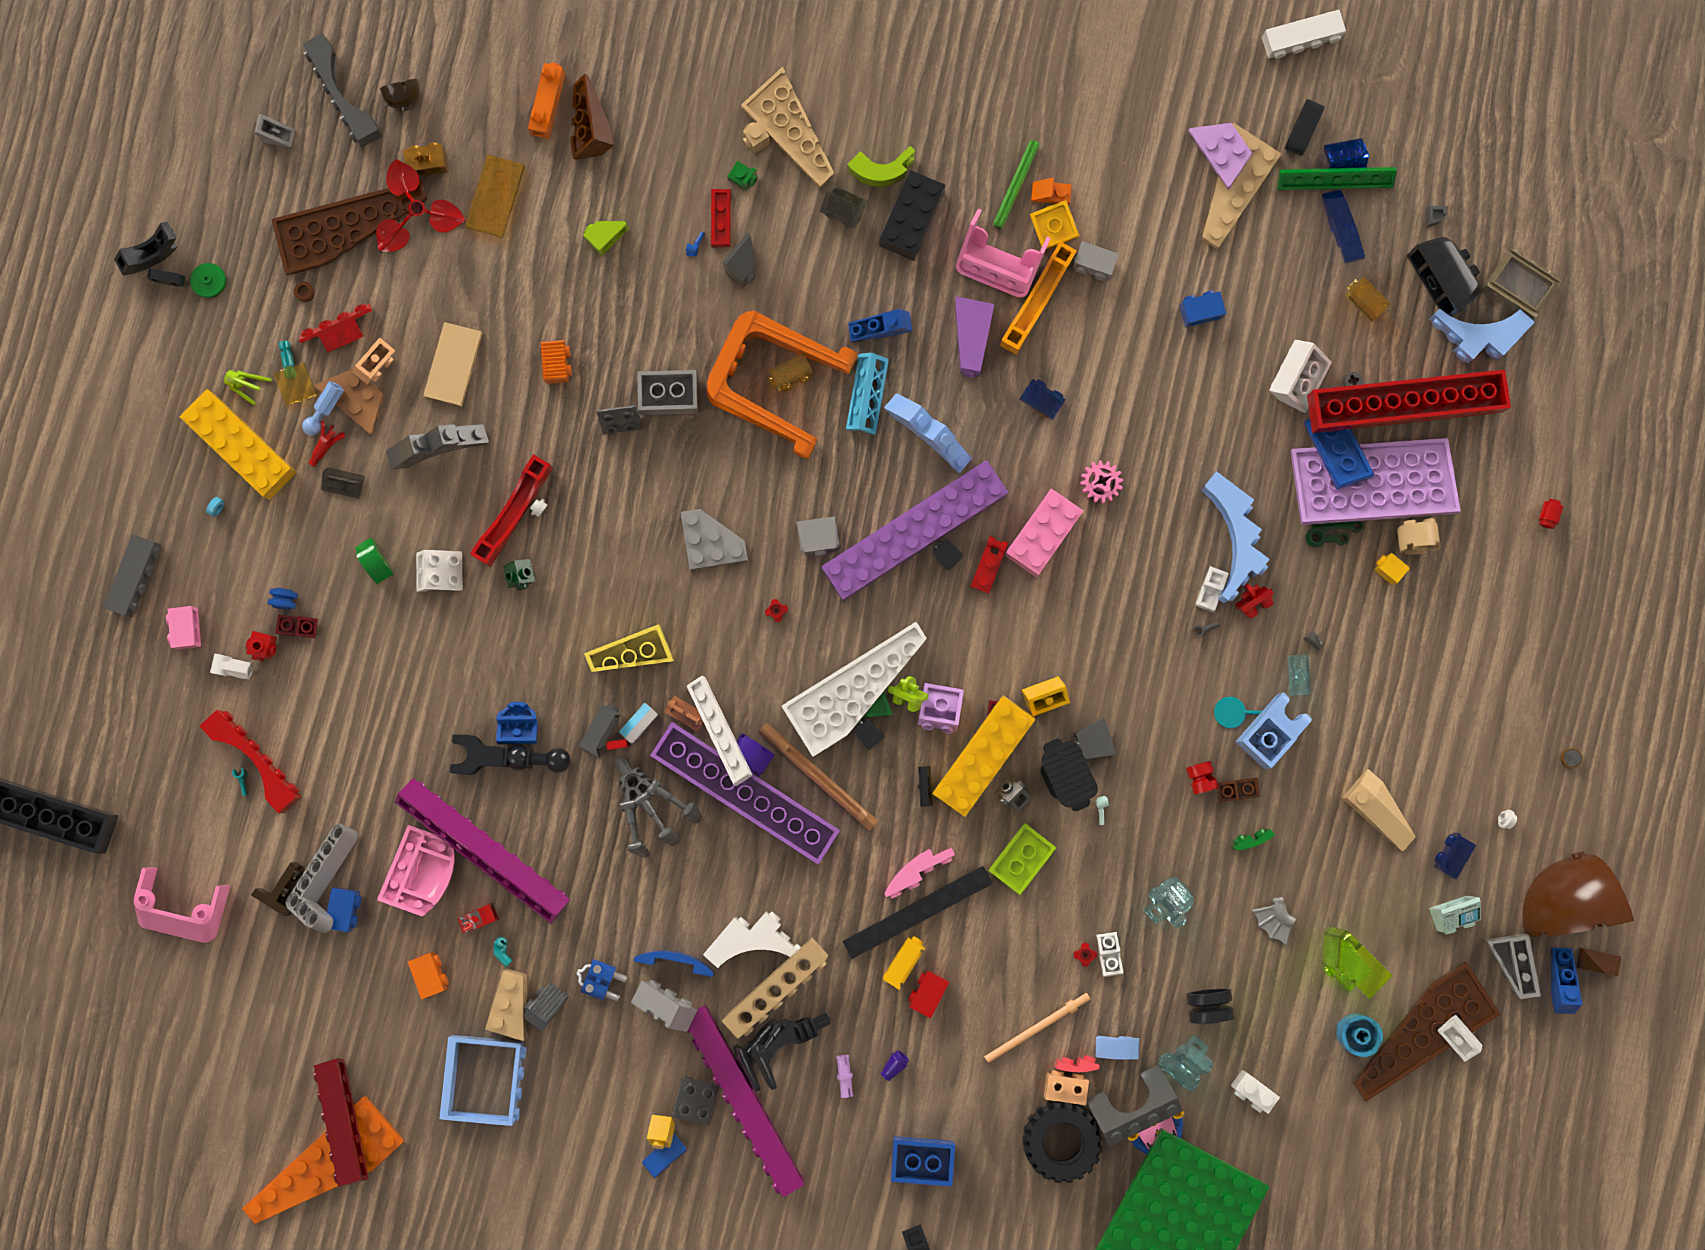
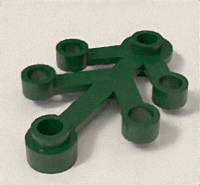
[1305,521,1363,548]

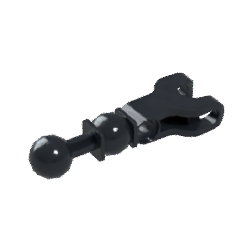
[449,734,571,775]

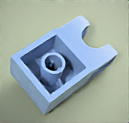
[1235,692,1312,769]

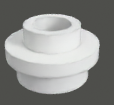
[530,498,547,517]
[1498,810,1517,829]

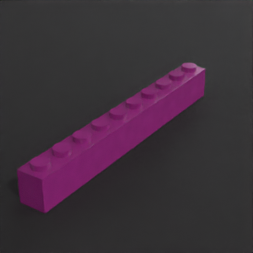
[395,778,570,924]
[687,1004,805,1197]

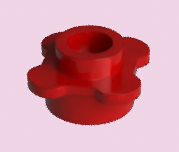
[765,599,788,622]
[1073,943,1097,967]

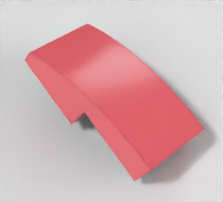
[1055,1055,1100,1072]

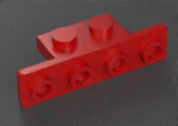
[299,303,372,353]

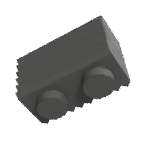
[523,982,569,1031]

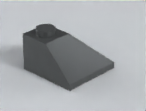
[723,233,755,287]

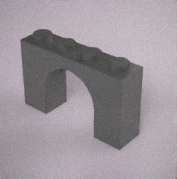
[1086,1065,1183,1146]

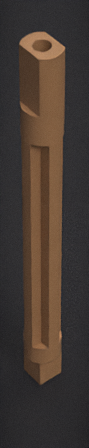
[758,723,878,831]

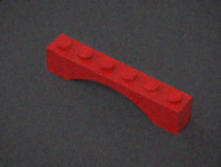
[470,454,553,567]
[199,710,301,813]

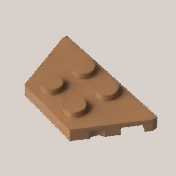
[314,369,384,435]

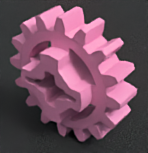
[1080,460,1123,504]

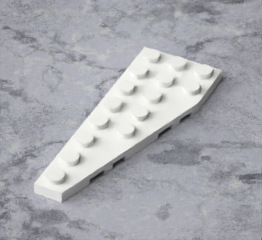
[782,622,927,757]

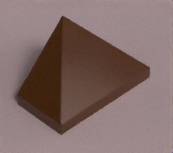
[1577,948,1621,976]

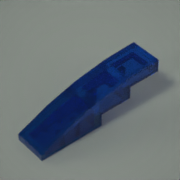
[1322,190,1365,264]

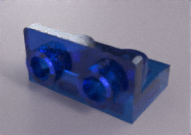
[1323,138,1369,169]
[1019,379,1066,420]
[1434,833,1476,879]

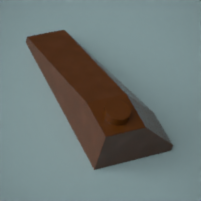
[570,74,614,160]

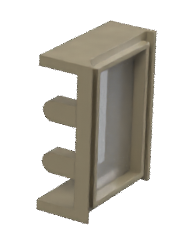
[1480,248,1561,320]

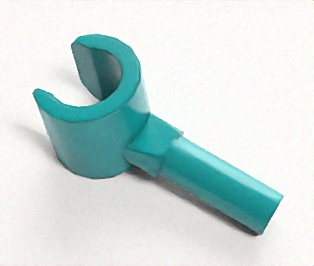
[232,767,247,796]

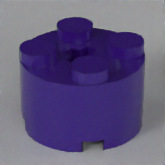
[736,733,775,777]

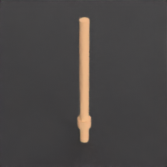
[984,993,1091,1063]

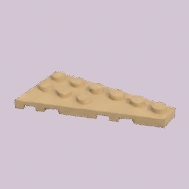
[741,67,834,189]
[1202,123,1281,250]

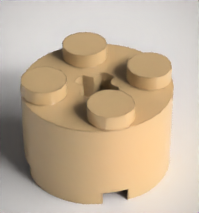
[1397,518,1441,555]

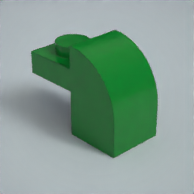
[355,537,393,584]

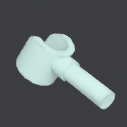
[1096,796,1109,825]

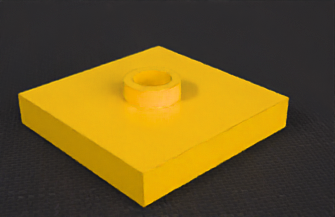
[1030,200,1080,250]

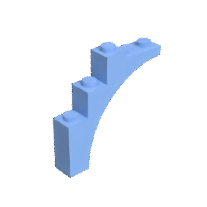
[1201,471,1269,603]

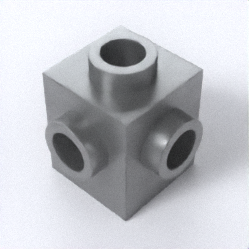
[995,776,1031,812]

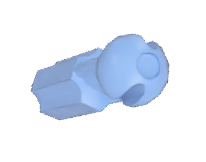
[302,381,344,436]

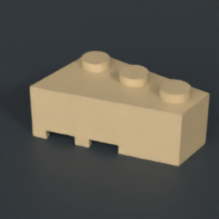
[485,969,528,1041]

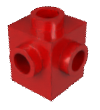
[245,631,277,662]

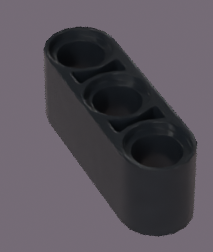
[1284,98,1325,156]

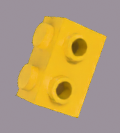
[1022,676,1070,716]

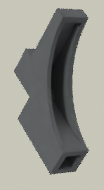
[386,424,489,470]

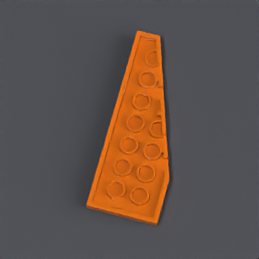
[242,1096,405,1224]

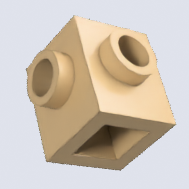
[742,121,770,154]

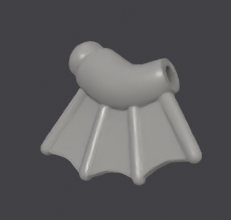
[1252,897,1296,945]

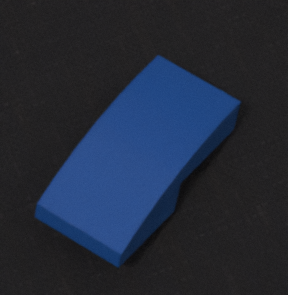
[642,1133,687,1179]

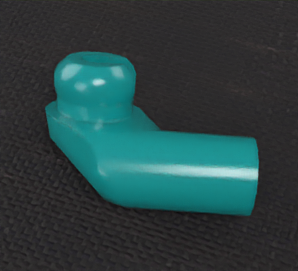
[493,937,513,968]

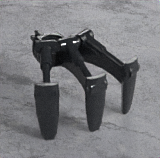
[733,1013,831,1092]

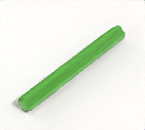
[993,140,1039,229]

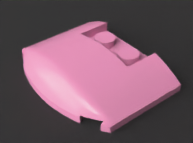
[377,825,455,917]

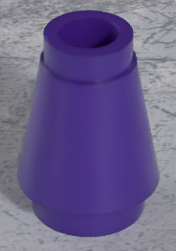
[881,1050,909,1081]

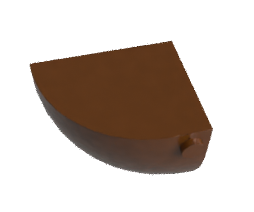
[1522,851,1634,937]

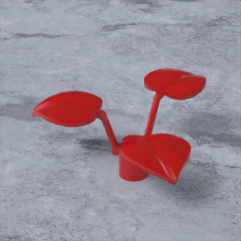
[376,159,465,252]

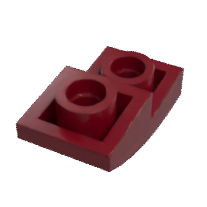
[275,614,318,639]

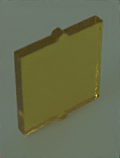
[273,363,317,405]

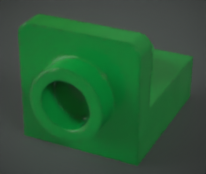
[727,160,758,191]

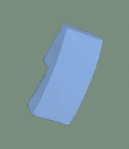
[1096,1036,1140,1059]

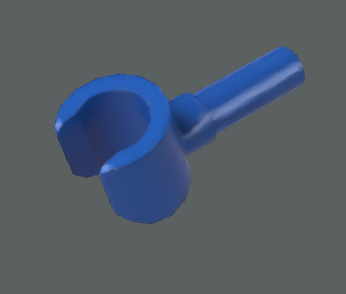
[686,231,705,256]

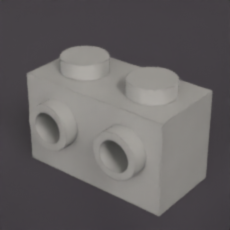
[1072,241,1119,281]

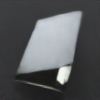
[321,468,365,499]

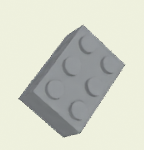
[637,370,699,415]

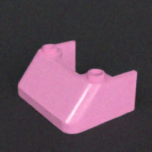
[956,209,1050,297]
[134,867,230,943]

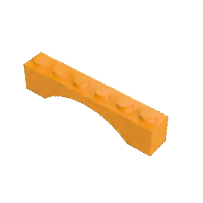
[1000,241,1077,356]

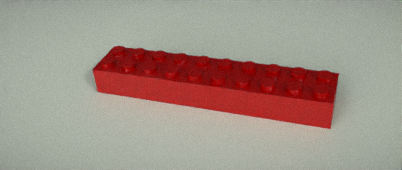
[1307,370,1511,433]

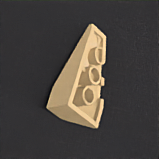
[1341,769,1416,852]

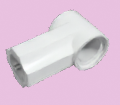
[210,654,253,680]

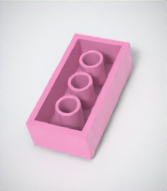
[1004,489,1083,578]

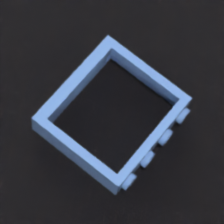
[439,1035,527,1126]

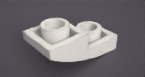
[1097,932,1124,977]

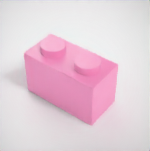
[166,606,201,650]

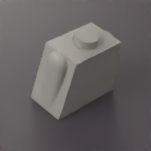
[796,516,839,556]

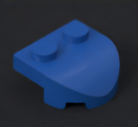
[496,702,538,744]

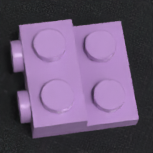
[918,683,964,734]

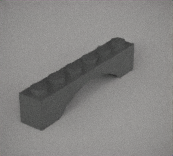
[303,33,382,147]

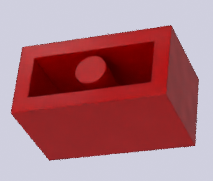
[907,970,949,1018]

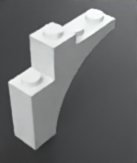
[703,911,805,968]

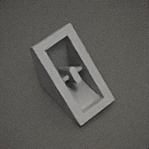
[255,114,296,148]

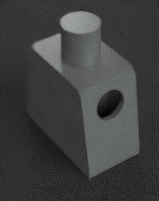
[1074,718,1116,759]

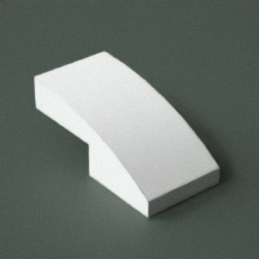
[1195,566,1229,612]

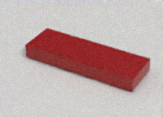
[711,189,731,247]

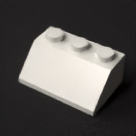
[1269,340,1332,413]

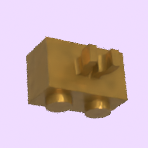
[403,143,448,177]

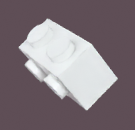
[1231,1070,1280,1114]

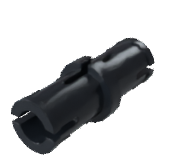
[918,766,933,807]

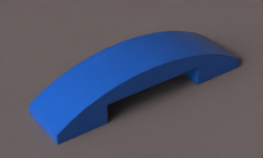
[634,950,715,977]

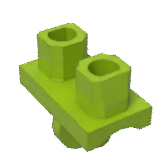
[888,676,928,712]

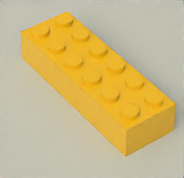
[180,389,297,500]
[932,695,1035,817]

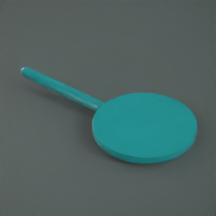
[1214,697,1263,728]

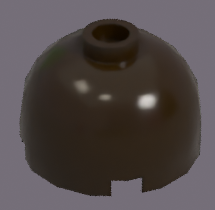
[380,79,420,112]

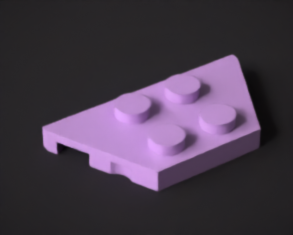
[1189,123,1252,190]

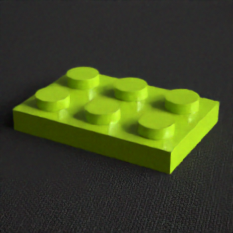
[988,823,1056,895]

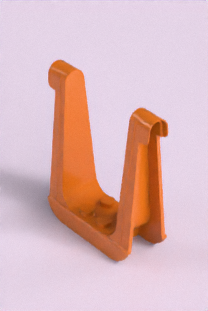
[707,311,858,459]

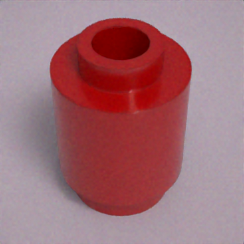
[1538,499,1564,529]

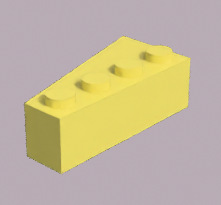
[584,624,674,672]

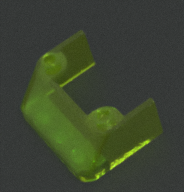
[1322,926,1393,999]

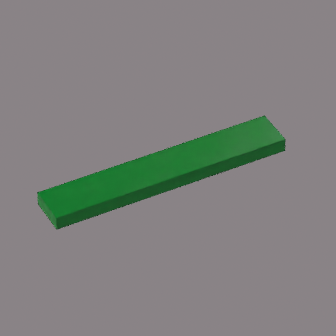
[1277,167,1397,190]

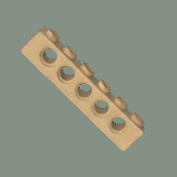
[722,938,828,1039]

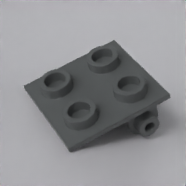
[596,405,642,434]
[672,1076,719,1125]

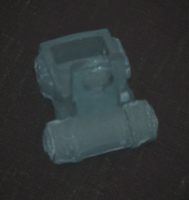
[1143,877,1194,928]
[1158,1035,1213,1091]

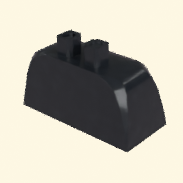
[1406,237,1480,317]

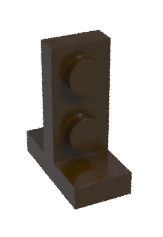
[251,862,303,916]

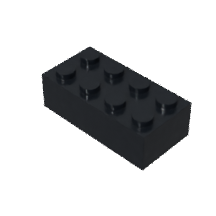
[879,170,946,261]

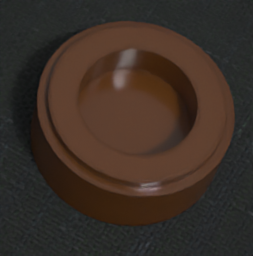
[294,282,315,302]

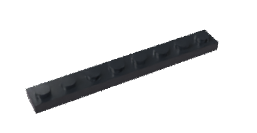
[842,866,993,959]

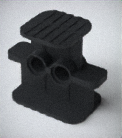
[1040,739,1098,811]

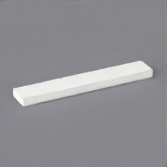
[687,676,753,786]

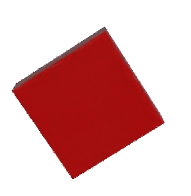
[606,739,629,751]

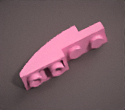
[884,848,955,899]

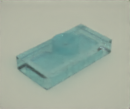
[1288,655,1311,696]

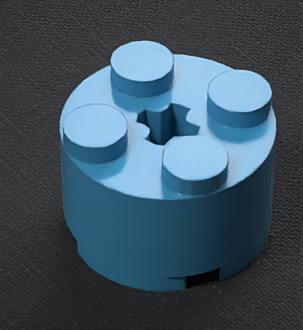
[1336,1013,1383,1057]

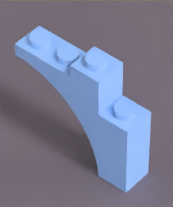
[1429,309,1534,364]
[884,393,972,473]

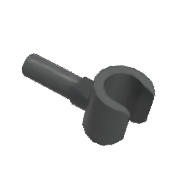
[1193,622,1220,637]

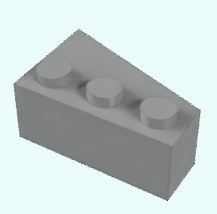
[1484,933,1541,999]
[631,980,698,1032]

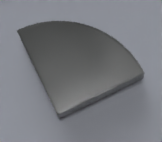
[1427,206,1448,227]
[1303,632,1324,651]

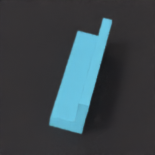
[846,353,889,435]

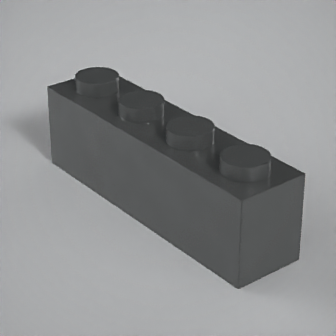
[103,534,161,618]

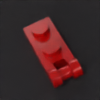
[970,536,1008,594]

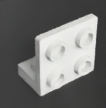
[416,550,463,592]

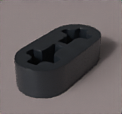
[147,269,186,287]

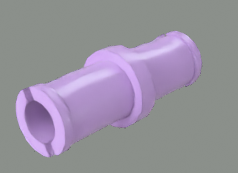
[836,1055,854,1098]

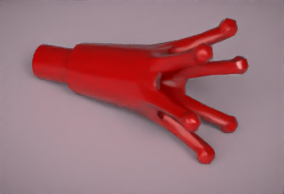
[308,421,345,467]

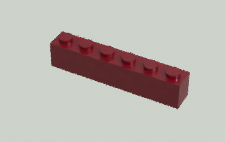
[313,1058,369,1187]

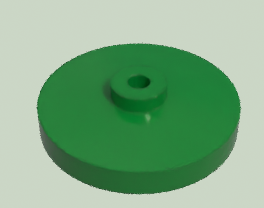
[190,263,227,298]

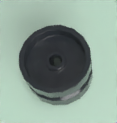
[1186,989,1235,1024]

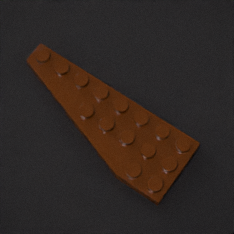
[272,179,428,276]
[1353,962,1501,1102]

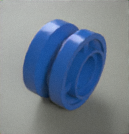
[267,588,298,610]

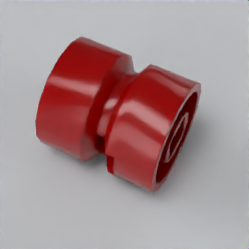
[1186,761,1219,795]

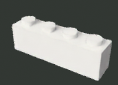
[1262,10,1346,59]

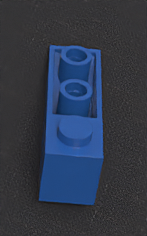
[848,309,912,342]
[1551,948,1582,1014]

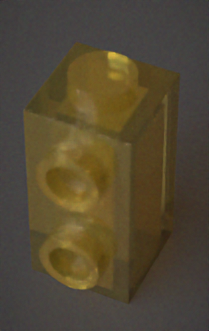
[1345,277,1391,322]
[768,353,813,392]

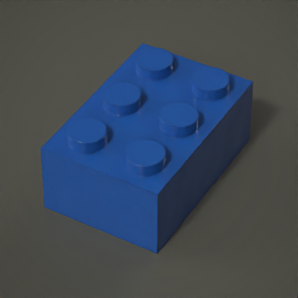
[891,1136,955,1187]

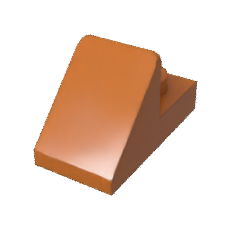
[1031,178,1072,205]

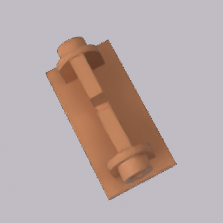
[665,695,704,732]

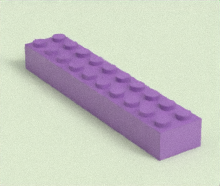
[821,460,1009,602]
[650,722,840,865]

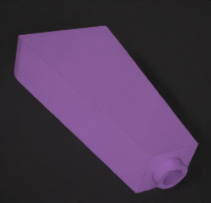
[955,296,994,378]

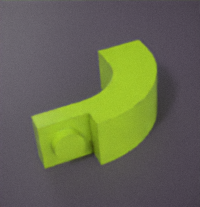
[847,146,915,187]

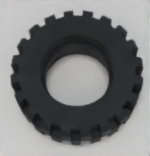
[1022,1101,1102,1183]

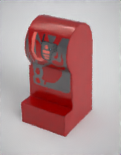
[457,903,499,933]

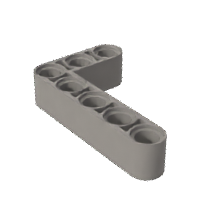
[286,823,358,933]

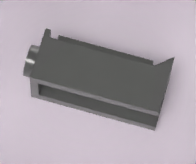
[579,703,621,757]

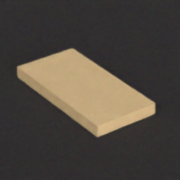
[423,322,483,407]

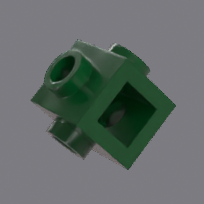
[503,559,535,590]

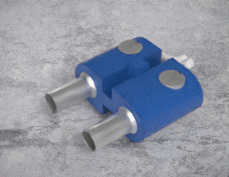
[576,959,627,1001]

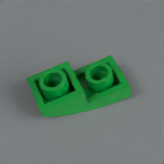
[1231,828,1275,850]

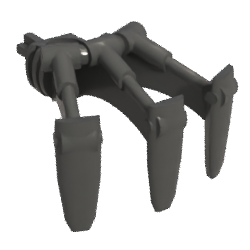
[615,757,702,858]

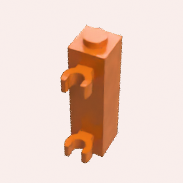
[528,62,565,139]

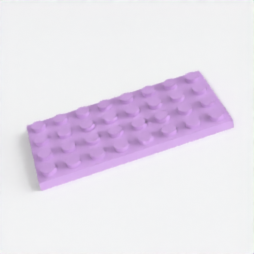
[1290,438,1461,525]

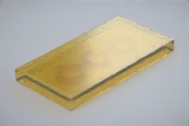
[465,154,525,238]

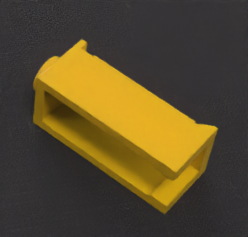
[882,936,925,990]

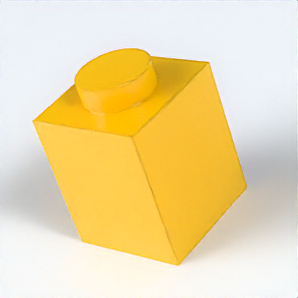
[1374,553,1410,585]
[647,1115,676,1149]

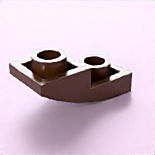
[1217,777,1260,803]

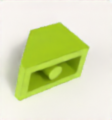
[583,221,629,256]

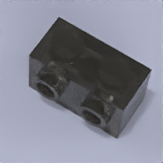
[820,185,867,228]

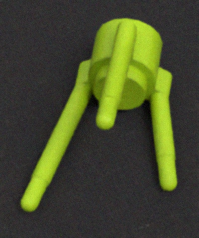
[224,370,272,405]

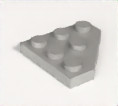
[681,509,748,570]

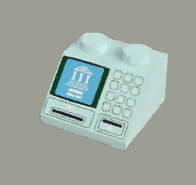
[1429,896,1481,934]

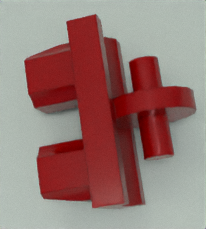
[1235,584,1274,619]

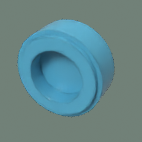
[206,497,225,517]

